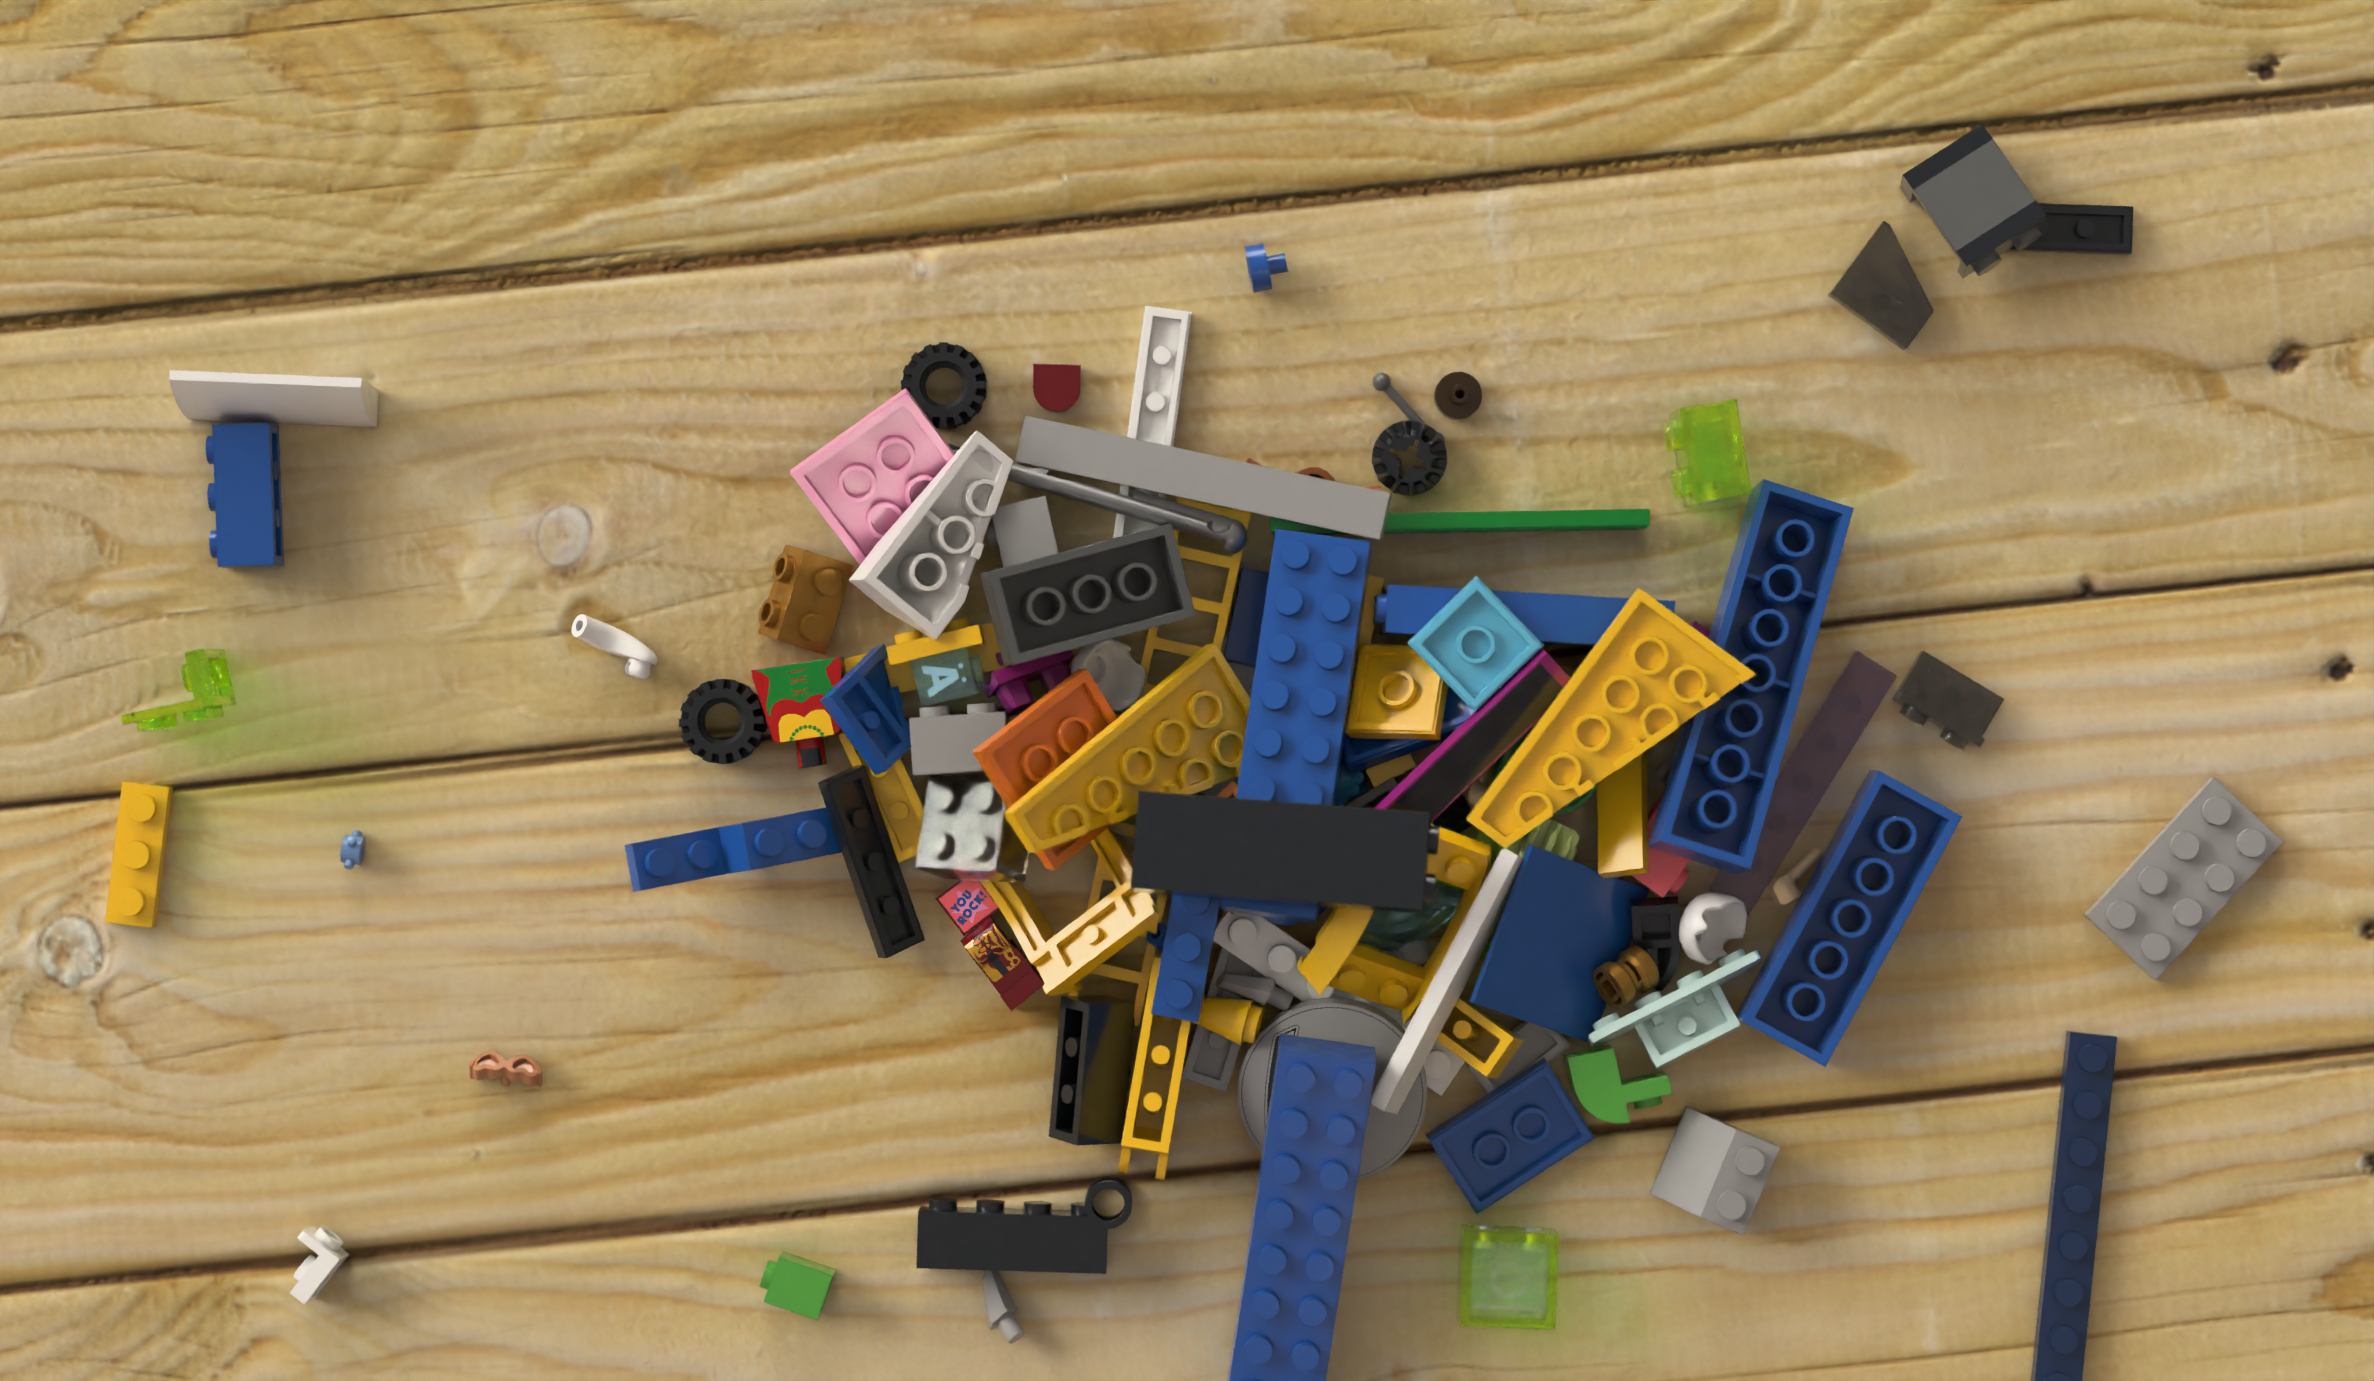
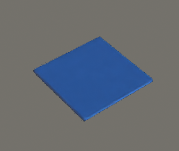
[1469,844,1649,1043]

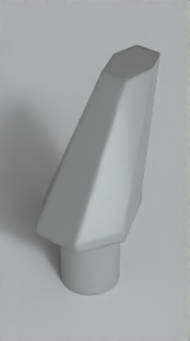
[1215,974,1293,1011]
[982,1270,1025,1344]

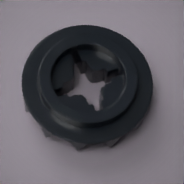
[1372,420,1447,496]

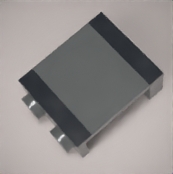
[1899,124,2047,278]

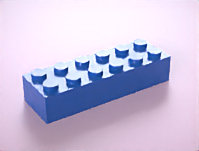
[1735,770,1962,1067]

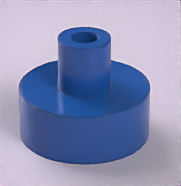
[1244,243,1288,293]

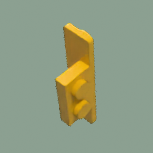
[844,618,1010,693]

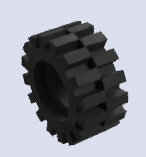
[901,342,987,430]
[679,679,767,764]

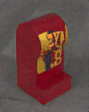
[961,917,1045,1011]

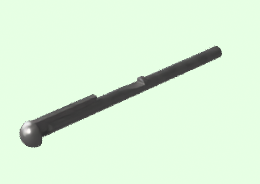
[947,443,1248,555]

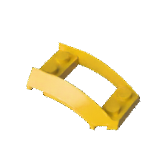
[967,798,1160,996]
[1297,824,1492,1025]

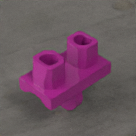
[982,650,1074,715]

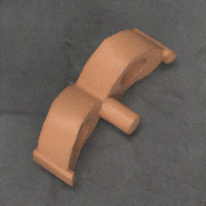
[469,1050,542,1087]

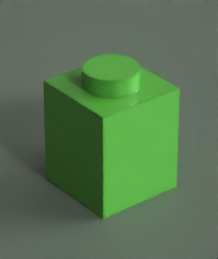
[760,1251,836,1320]

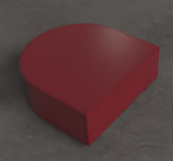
[1033,364,1081,413]

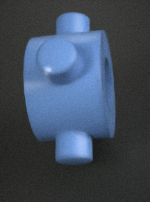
[340,830,366,870]

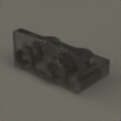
[1892,651,2004,751]

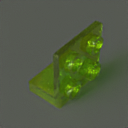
[120,649,236,732]

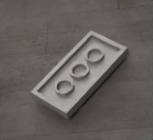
[2083,777,2283,980]

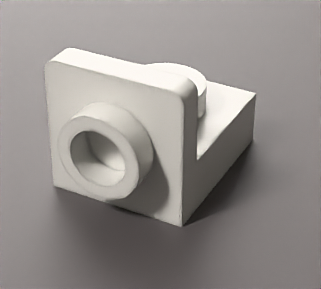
[290,1226,349,1305]

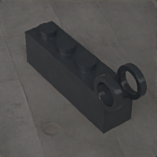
[916,1176,1132,1274]

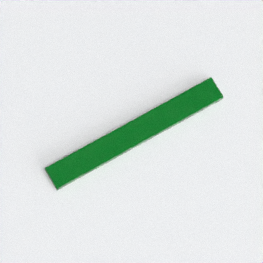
[1269,509,1650,536]

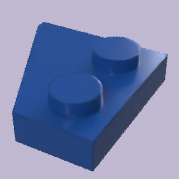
[820,644,911,775]

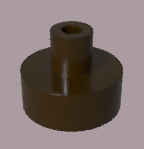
[1434,372,1482,420]

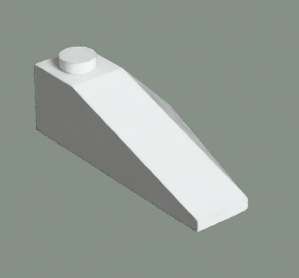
[849,431,1013,639]

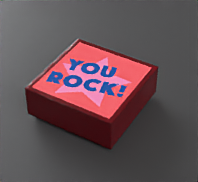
[936,873,999,936]

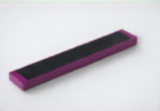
[1375,648,1570,823]

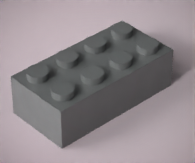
[980,523,1196,666]

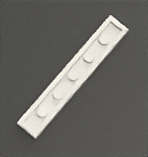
[1113,306,1192,538]
[1370,848,1523,1114]

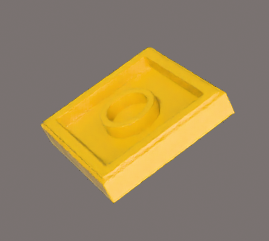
[1345,644,1448,740]

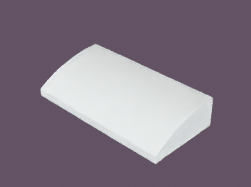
[169,370,379,427]

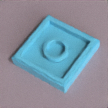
[1407,576,1544,712]

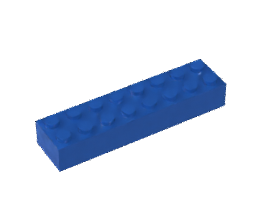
[1648,479,1854,875]
[1220,529,1372,924]
[1227,1033,1376,1381]

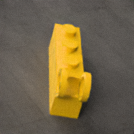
[1118,957,1191,1180]

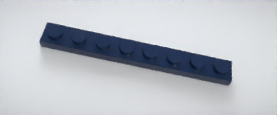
[2031,1031,2117,1381]

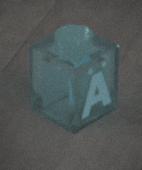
[911,647,985,707]

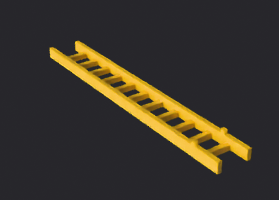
[1068,496,1251,1026]

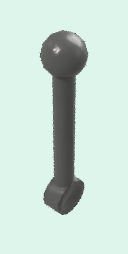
[1372,373,1445,443]

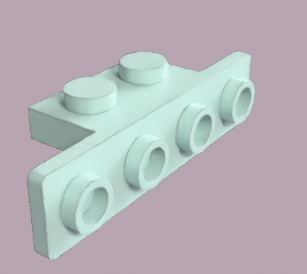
[1588,949,1761,1070]

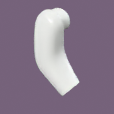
[571,614,658,680]

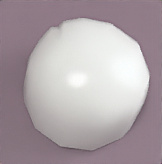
[1071,639,1145,713]
[1678,892,1747,965]

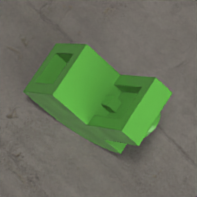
[1563,1045,1672,1123]

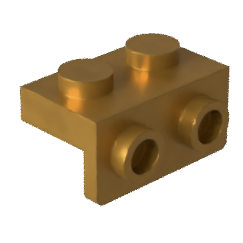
[758,545,854,655]

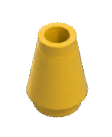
[1191,997,1264,1046]

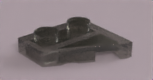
[1828,221,1934,350]

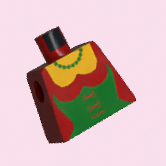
[751,657,845,769]

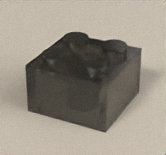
[915,775,1029,883]

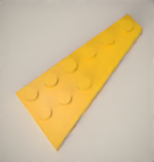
[1466,587,1756,848]
[1003,644,1251,852]

